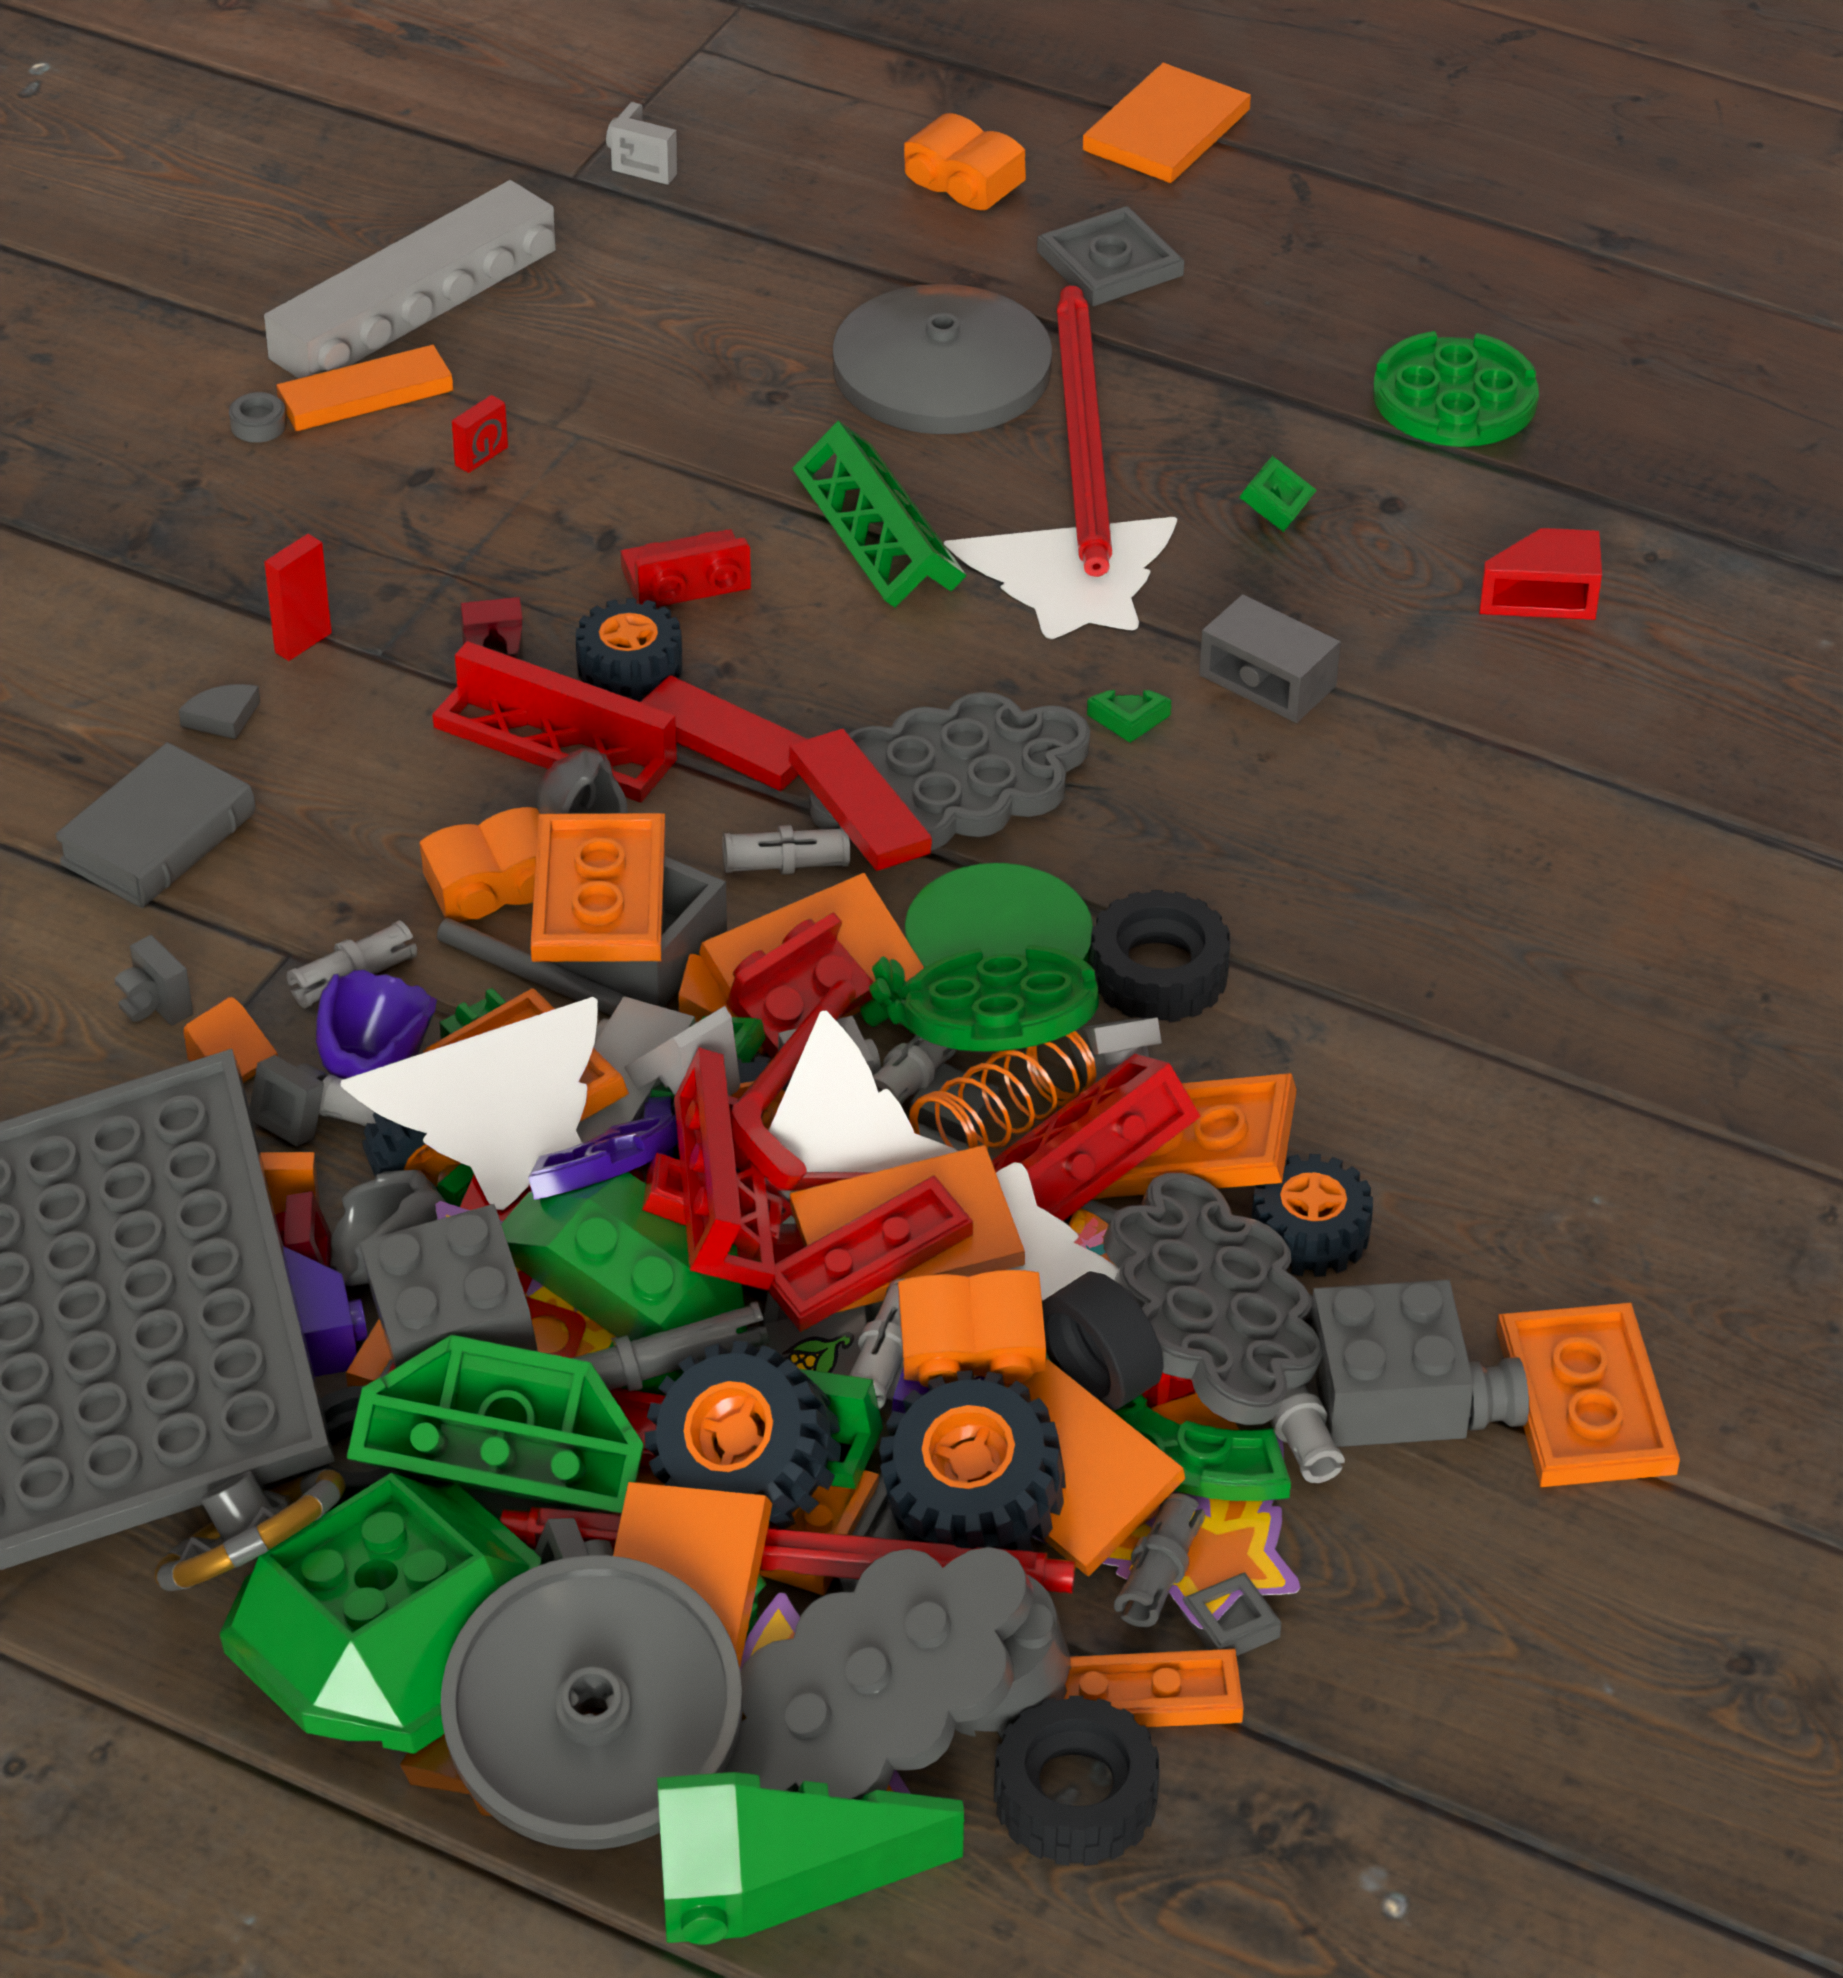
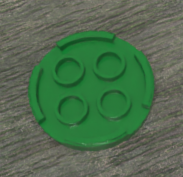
[1373,331,1539,447]
[905,863,1093,968]
[905,945,1099,1052]

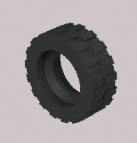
[1090,890,1231,1022]
[994,1696,1160,1866]

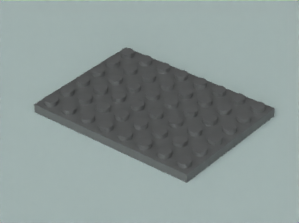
[0,1049,335,1570]

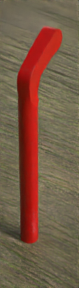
[730,980,856,1189]

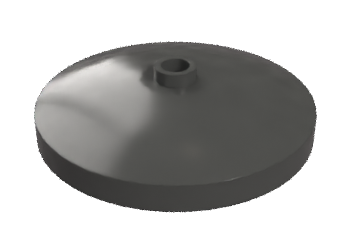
[833,284,1052,434]
[441,1555,743,1850]

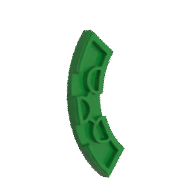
[1046,1352,1291,1501]

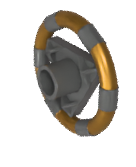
[155,1469,345,1591]

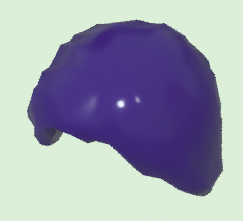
[316,970,437,1079]

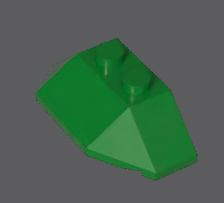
[501,1172,747,1341]
[347,1335,644,1515]

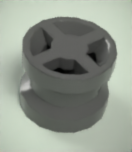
[1468,1357,1529,1430]

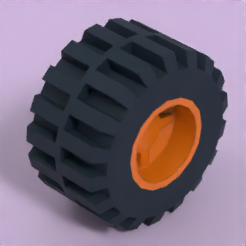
[645,1341,841,1529]
[879,1370,1066,1551]

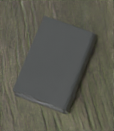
[56,742,256,908]

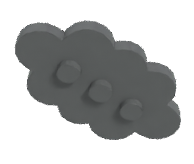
[810,692,1090,850]
[1103,1173,1323,1425]
[724,1547,1033,1800]

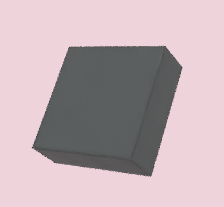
[909,1063,999,1143]
[1182,1572,1281,1656]

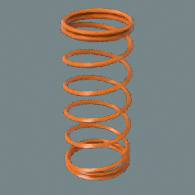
[908,1031,1097,1151]

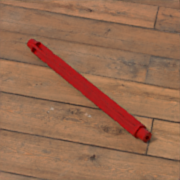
[1057,286,1112,577]
[500,1506,1075,1594]

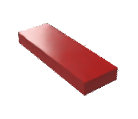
[641,675,807,792]
[788,728,932,871]
[767,1175,973,1332]

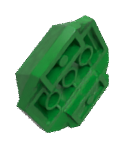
[219,1473,543,1754]

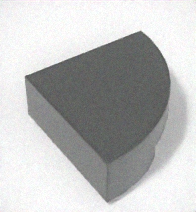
[179,684,260,739]

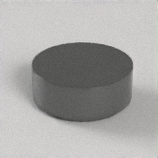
[229,392,287,443]

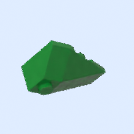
[657,1772,964,1945]

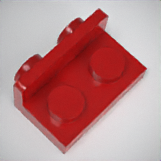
[620,529,751,607]
[726,912,873,1059]

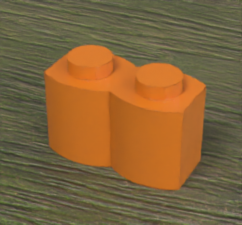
[904,113,1026,210]
[419,807,540,922]
[898,1270,1046,1388]

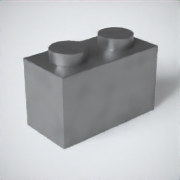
[1199,594,1341,723]

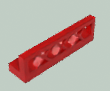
[432,641,677,803]
[674,1047,776,1290]
[991,1053,1201,1221]

